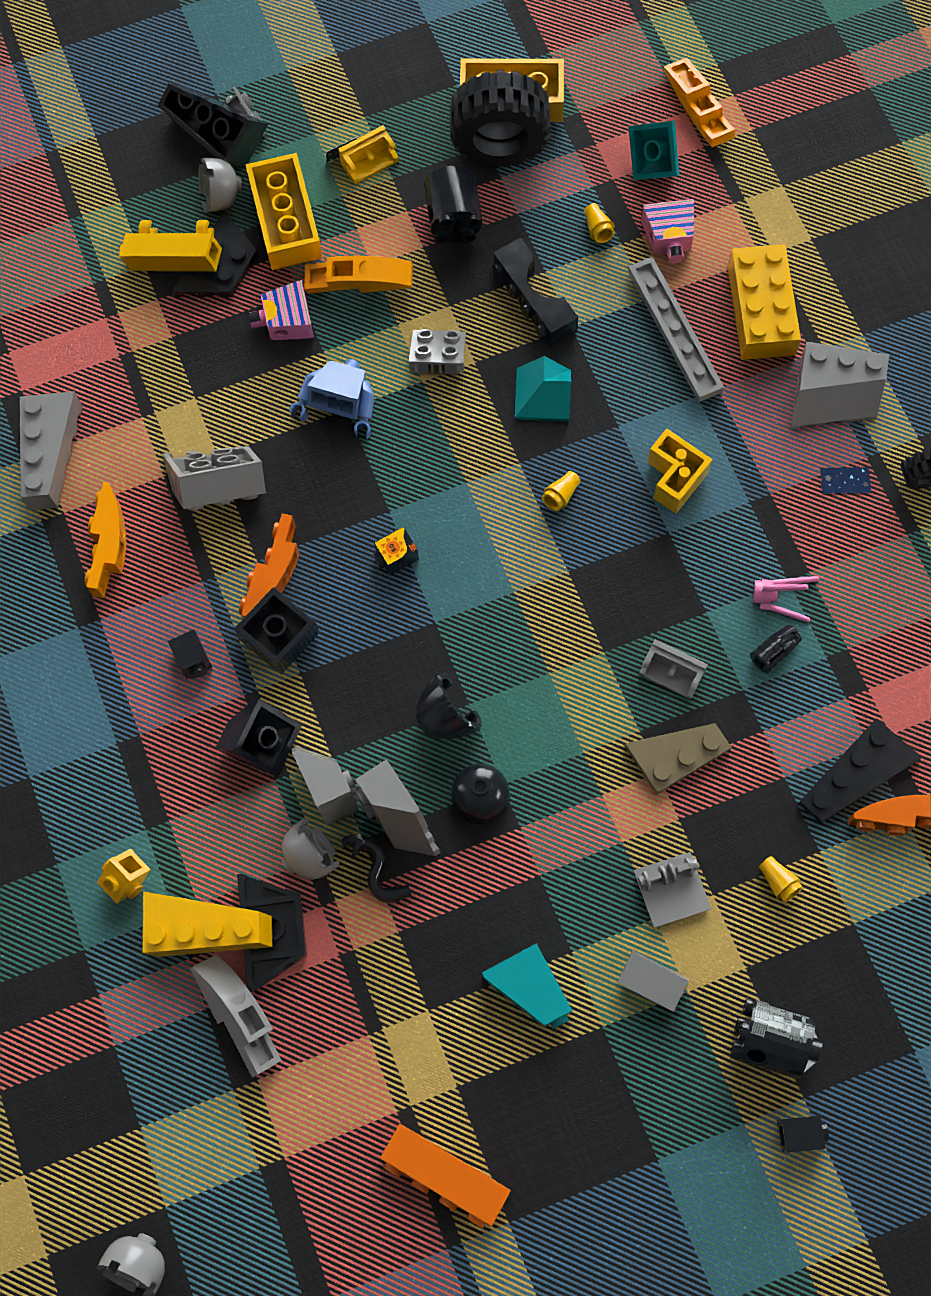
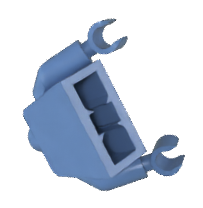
[289,359,374,439]

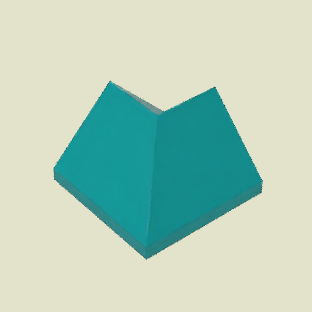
[628,120,680,180]
[515,356,571,421]

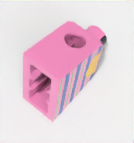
[641,199,694,264]
[248,280,314,340]

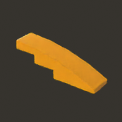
[664,58,735,147]

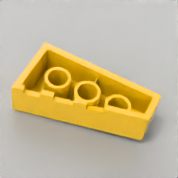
[143,891,272,957]

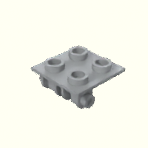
[408,329,466,375]
[634,852,711,928]

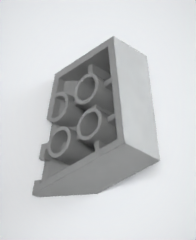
[791,342,889,430]
[162,446,266,510]
[292,746,359,826]
[355,759,440,856]

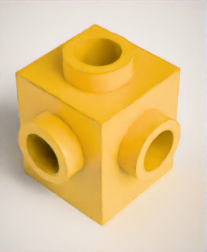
[97,849,151,904]

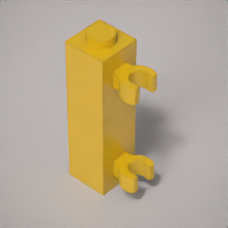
[119,220,222,271]

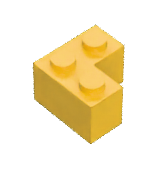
[647,428,713,514]

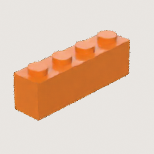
[380,1123,511,1228]

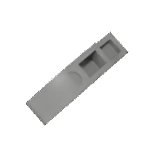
[190,954,282,1077]

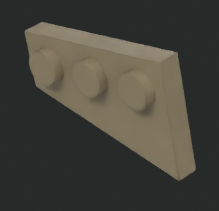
[625,723,732,795]

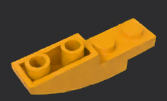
[304,256,413,294]
[85,482,126,598]

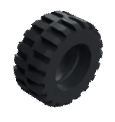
[450,70,551,168]

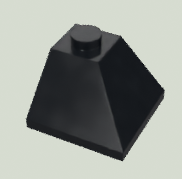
[215,698,302,777]

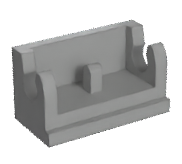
[639,639,708,700]
[618,950,689,1012]

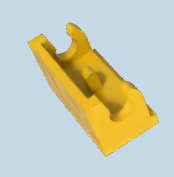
[338,125,399,184]

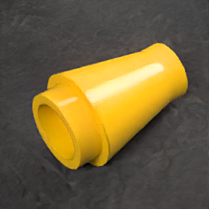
[584,203,615,243]
[542,471,581,511]
[759,856,803,903]

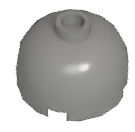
[198,158,242,212]
[281,818,339,880]
[97,1233,165,1296]

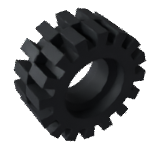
[900,448,931,490]

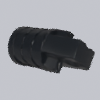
[750,625,802,673]

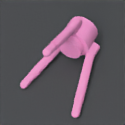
[753,576,819,623]

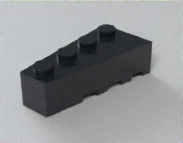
[158,83,268,169]

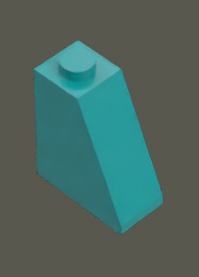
[482,943,572,1029]

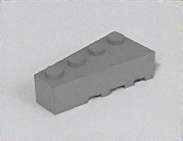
[20,391,83,511]

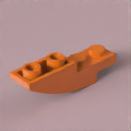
[239,513,300,619]
[848,795,931,836]

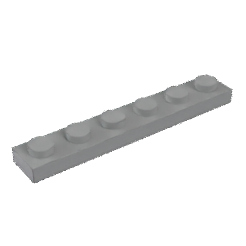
[628,257,724,402]

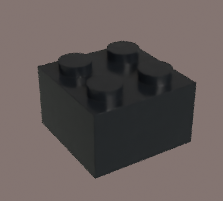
[234,587,319,675]

